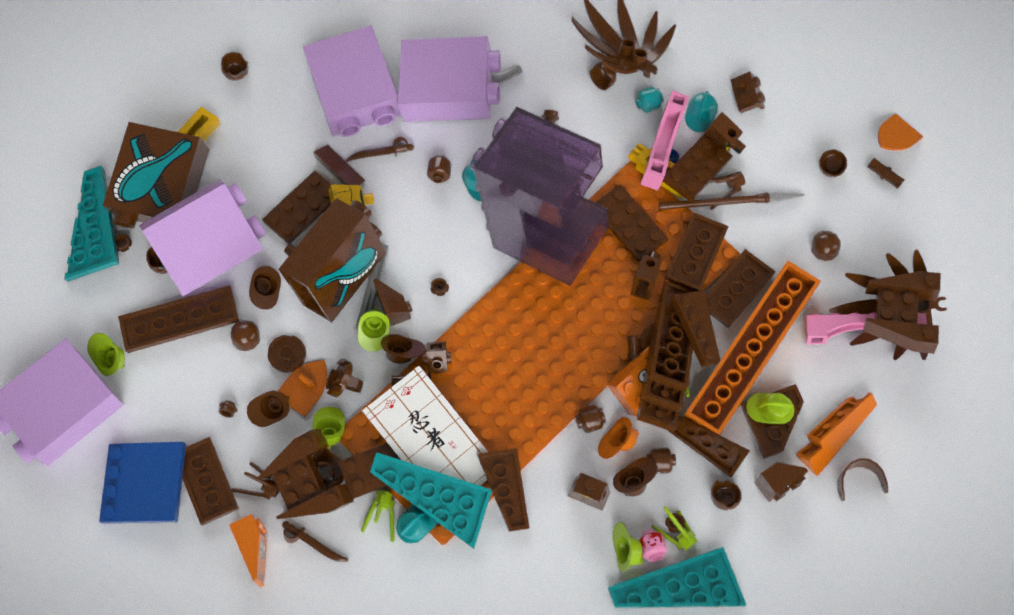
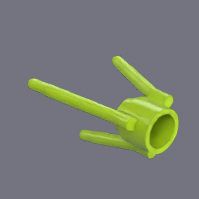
[361,491,395,542]
[651,506,698,551]

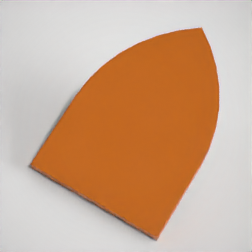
[878,114,924,151]
[278,360,327,417]

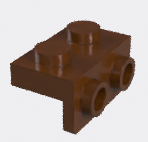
[730,71,766,113]

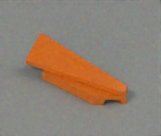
[796,392,877,476]

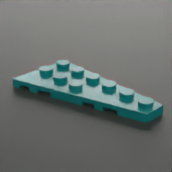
[64,166,120,282]
[370,452,492,549]
[608,547,747,608]

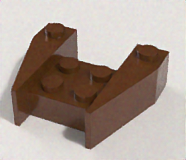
[863,271,941,354]
[258,429,354,519]

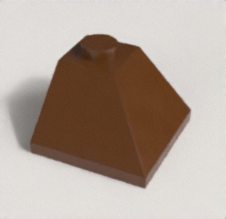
[373,278,413,327]

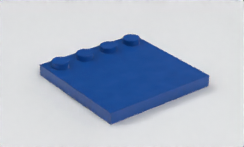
[99,442,186,524]

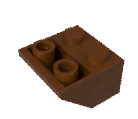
[755,462,808,502]

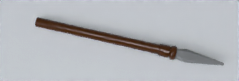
[659,192,805,210]

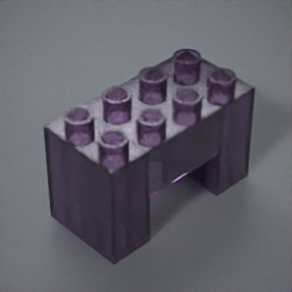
[471,106,609,286]

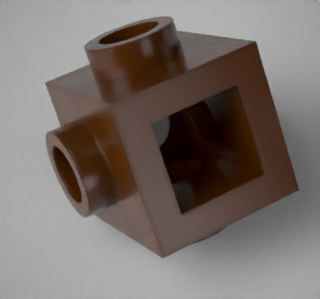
[423,342,451,374]

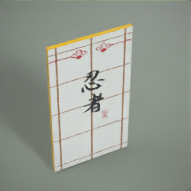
[362,366,488,486]

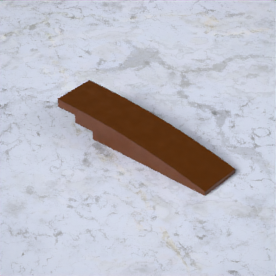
[637,281,695,432]

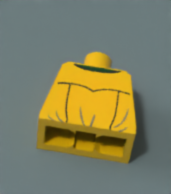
[328,184,374,205]

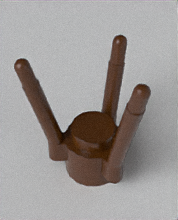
[710,171,745,210]
[232,462,279,500]

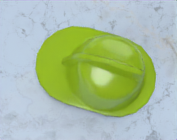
[357,308,390,352]
[87,333,125,376]
[746,393,794,424]
[313,407,345,449]
[613,522,643,571]

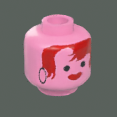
[639,530,668,562]

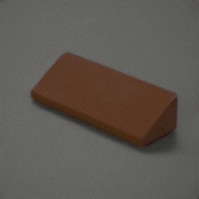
[313,145,365,185]

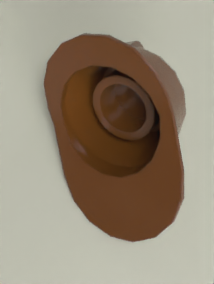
[249,266,281,310]
[381,334,426,364]
[247,390,290,427]
[613,457,658,497]

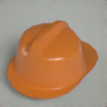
[598,417,639,459]

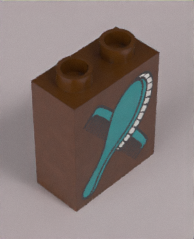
[103,122,209,229]
[278,198,386,323]

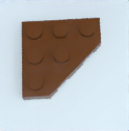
[740,384,804,459]

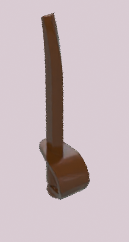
[346,137,414,162]
[282,521,348,562]

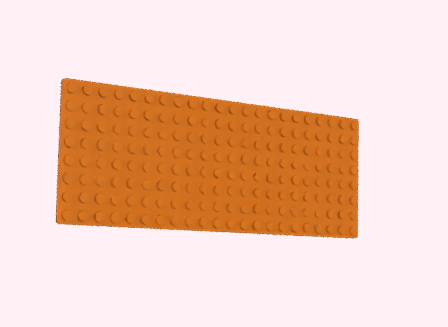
[340,161,740,545]

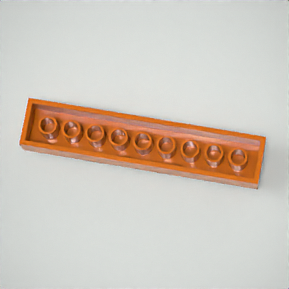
[684,261,821,435]

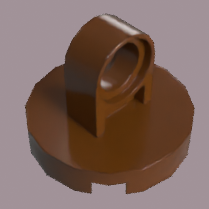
[326,359,364,397]

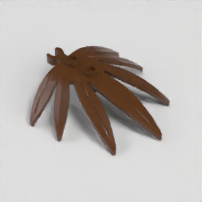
[571,0,676,78]
[829,249,947,360]

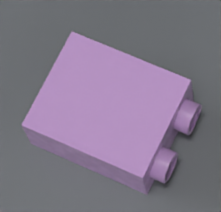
[303,25,401,137]
[398,36,501,122]
[139,179,266,296]
[0,339,123,467]

